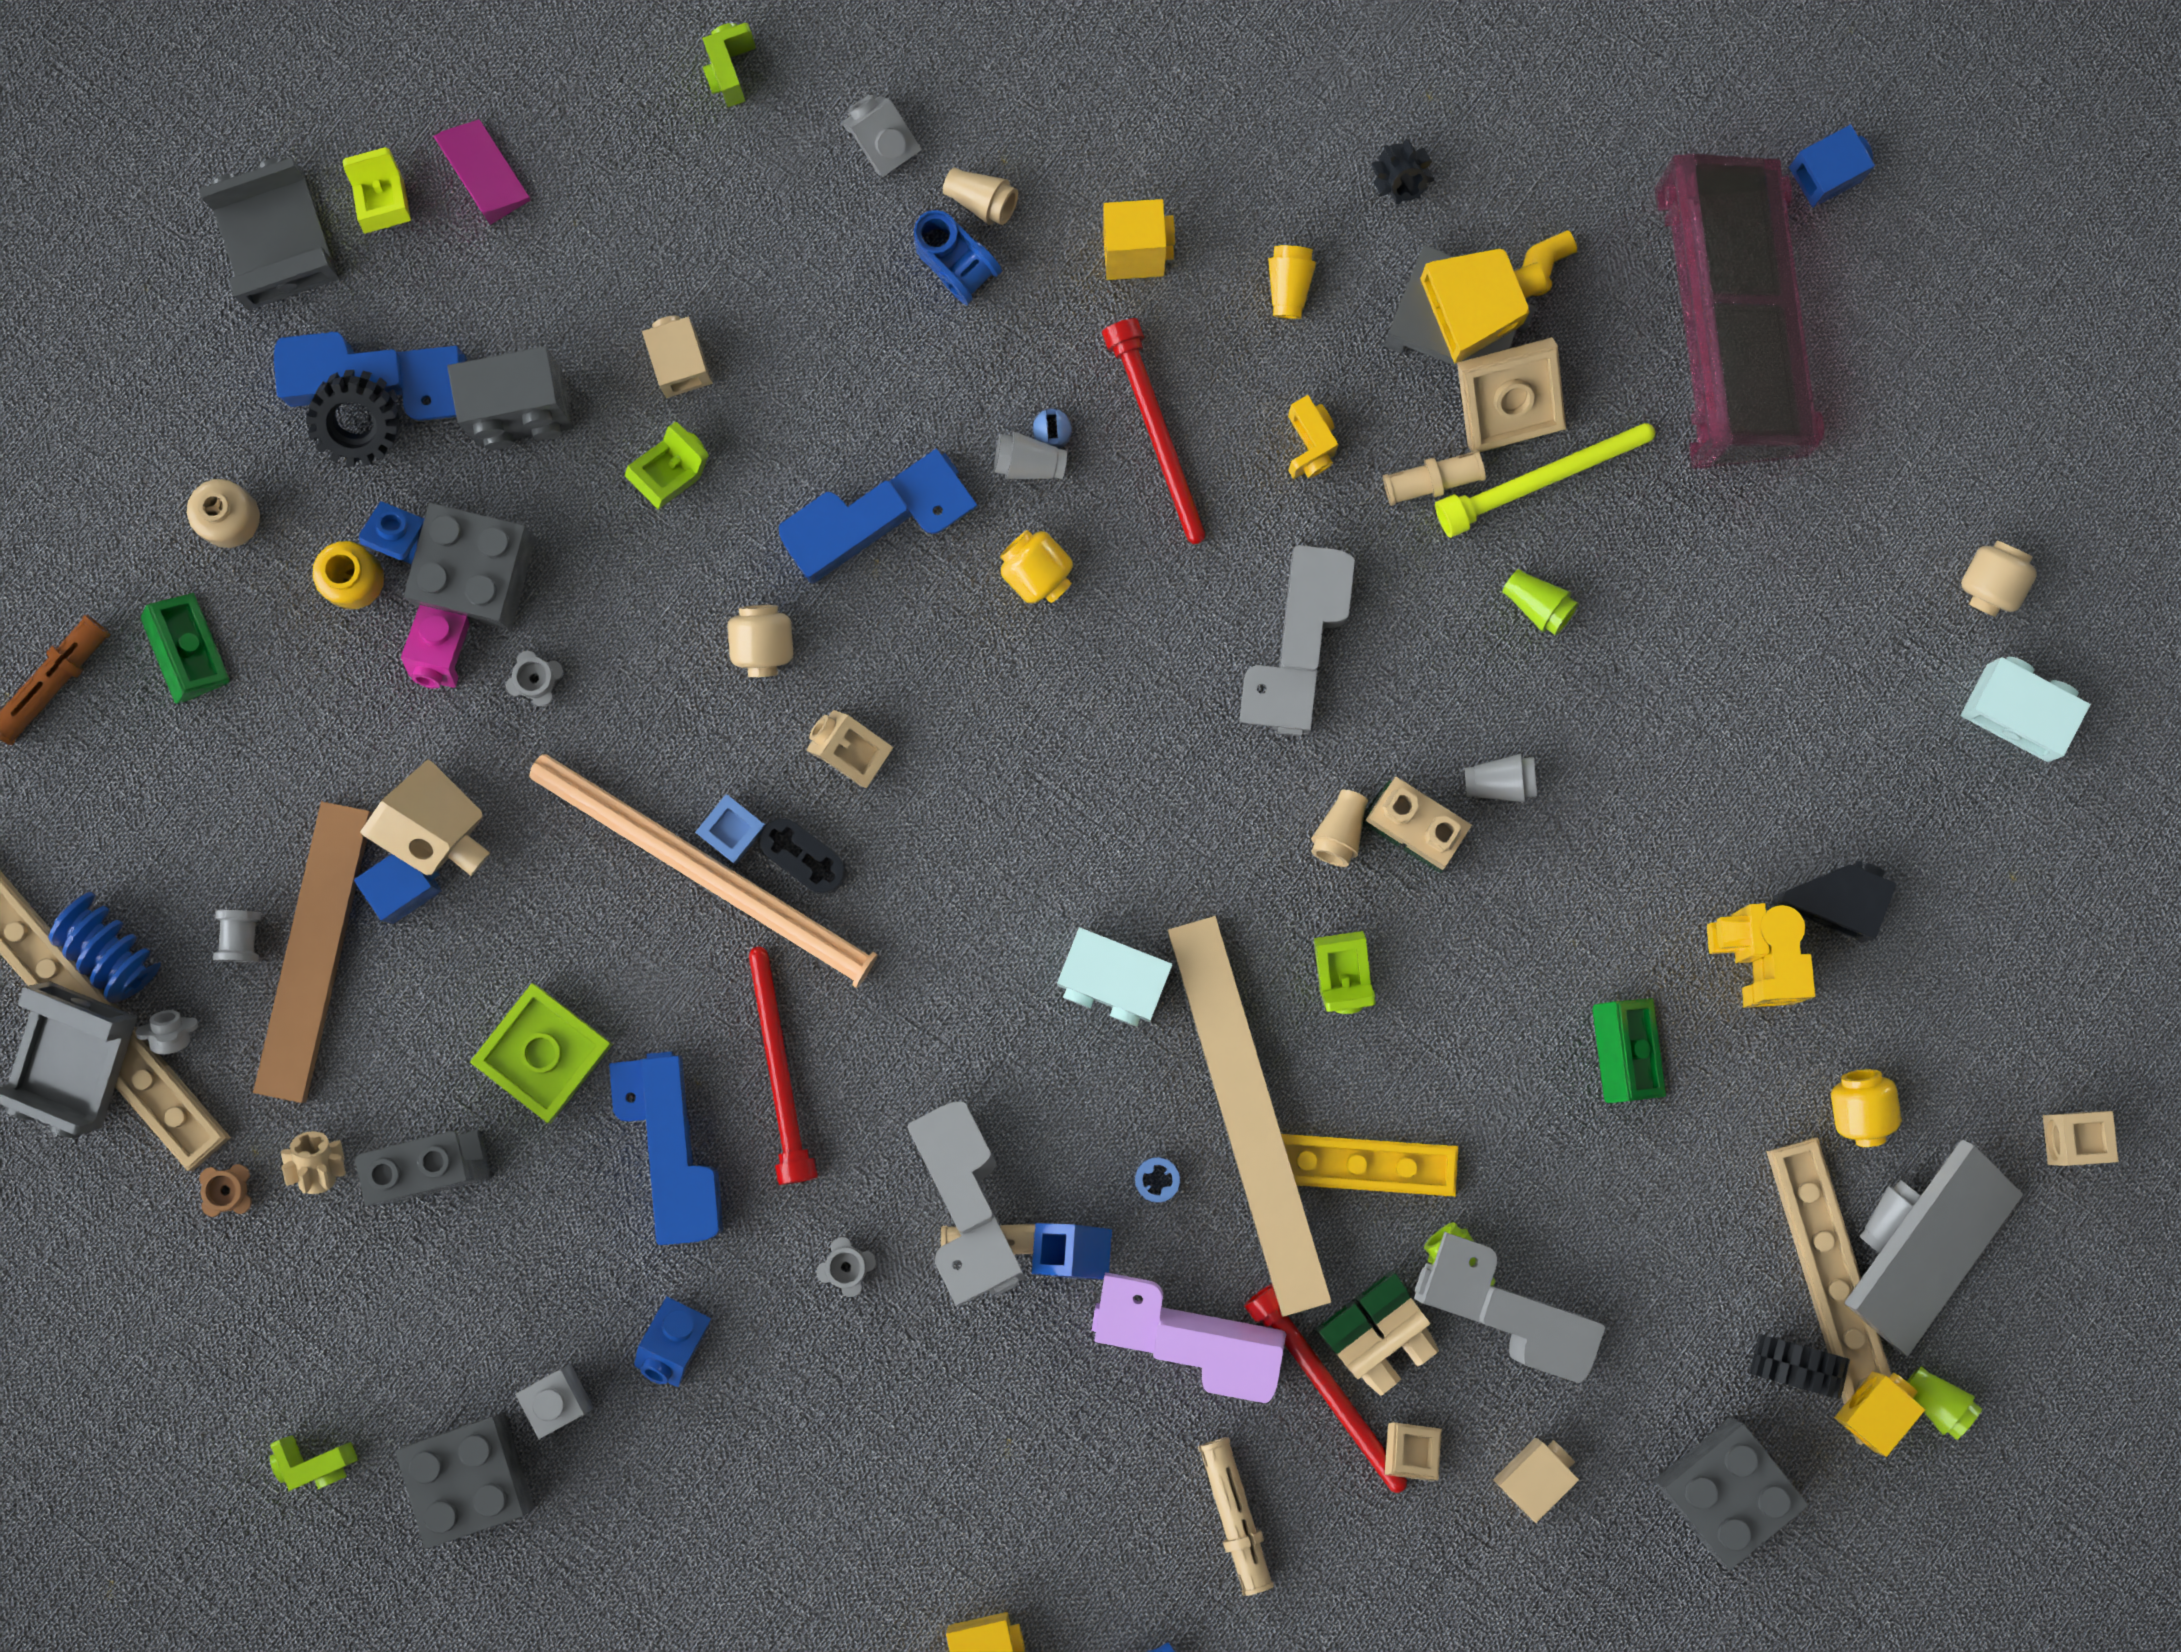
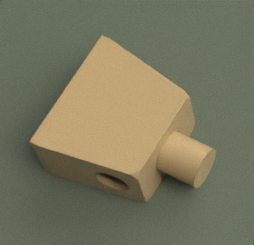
[360,759,490,876]

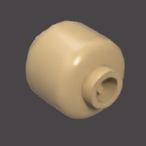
[187,479,260,548]
[1961,540,2037,617]
[727,605,793,677]

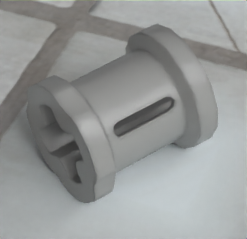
[213,910,262,963]

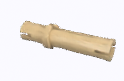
[1198,1437,1274,1596]

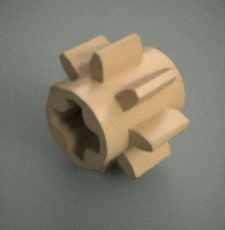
[281,1131,346,1194]

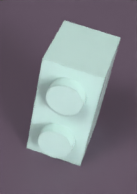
[1960,657,2091,762]
[1057,927,1172,1027]

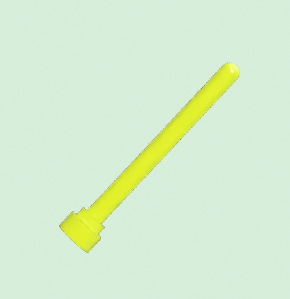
[1435,423,1656,538]

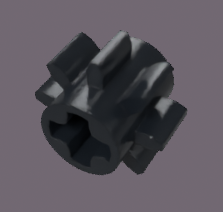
[1371,139,1434,205]

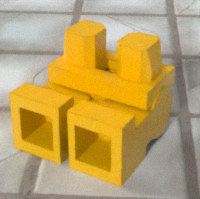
[1707,903,1815,1008]

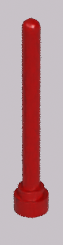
[1101,318,1205,544]
[749,946,818,1185]
[1243,1283,1407,1493]

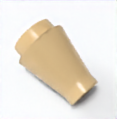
[943,167,1018,225]
[1311,790,1368,867]

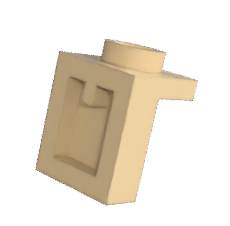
[807,710,894,788]

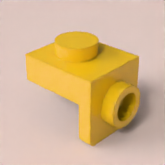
[1288,395,1339,479]

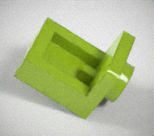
[702,23,756,108]
[624,422,709,510]
[1314,931,1376,1014]
[270,1435,358,1491]

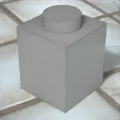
[515,1364,594,1439]

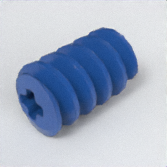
[48,892,161,1003]

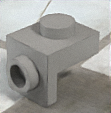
[842,95,922,177]

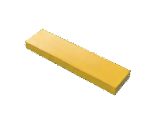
[1281,1134,1458,1197]

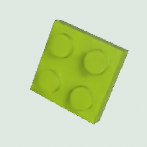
[470,983,613,1124]

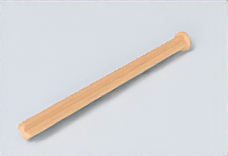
[529,754,878,988]

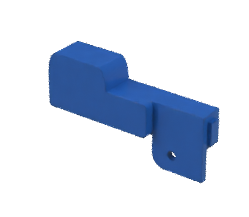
[274,332,467,421]
[779,448,978,584]
[609,1051,723,1245]

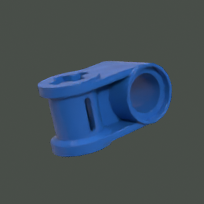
[914,210,1003,305]

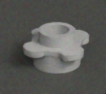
[506,651,563,707]
[136,1010,198,1054]
[817,1237,876,1297]

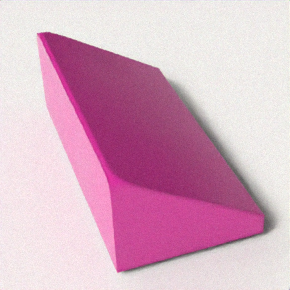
[433,119,531,225]

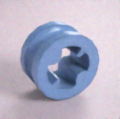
[1135,1157,1180,1203]

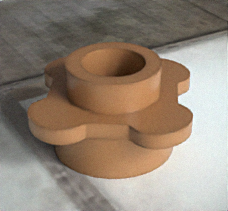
[199,1164,252,1217]

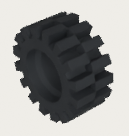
[306,369,402,467]
[1749,1334,1850,1399]

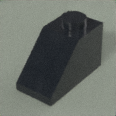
[1770,861,1897,942]

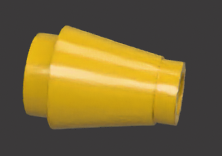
[1268,245,1317,319]

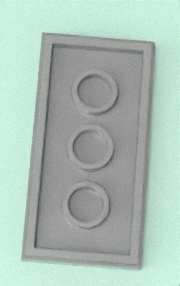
[1844,1140,2024,1357]

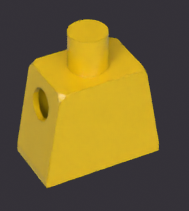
[1420,249,1547,364]

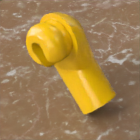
[1522,230,1577,296]

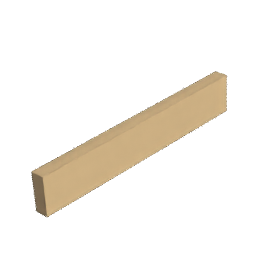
[1766,1138,1891,1445]

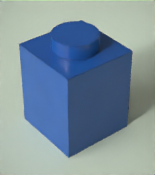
[1789,124,1875,208]
[354,854,442,924]
[1031,1223,1112,1280]

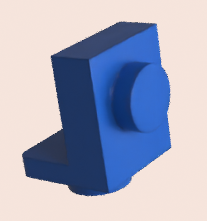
[359,501,424,565]
[634,1296,711,1387]

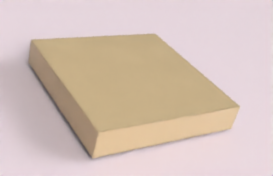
[1457,337,1566,452]

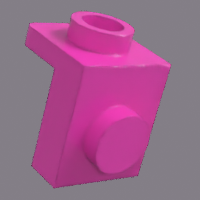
[401,605,470,689]

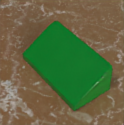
[141,593,230,704]
[1592,998,1666,1103]

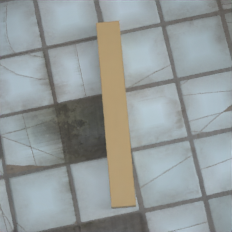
[0,871,231,1171]
[1168,916,1331,1317]

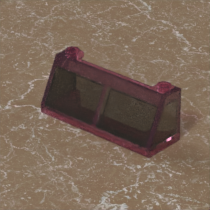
[1655,154,1824,469]

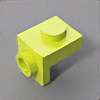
[343,147,411,234]

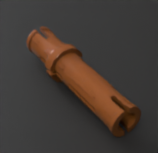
[0,614,111,745]

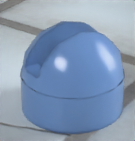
[1033,409,1072,449]

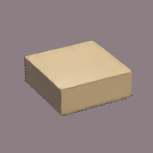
[1385,1423,1442,1481]

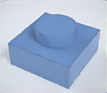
[695,794,766,865]

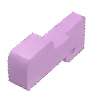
[1091,1272,1286,1403]

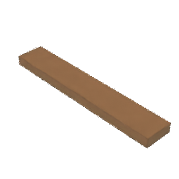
[253,801,373,1103]

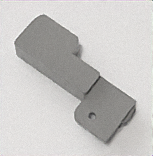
[1239,545,1355,737]
[908,1102,1026,1308]
[1414,1232,1605,1383]

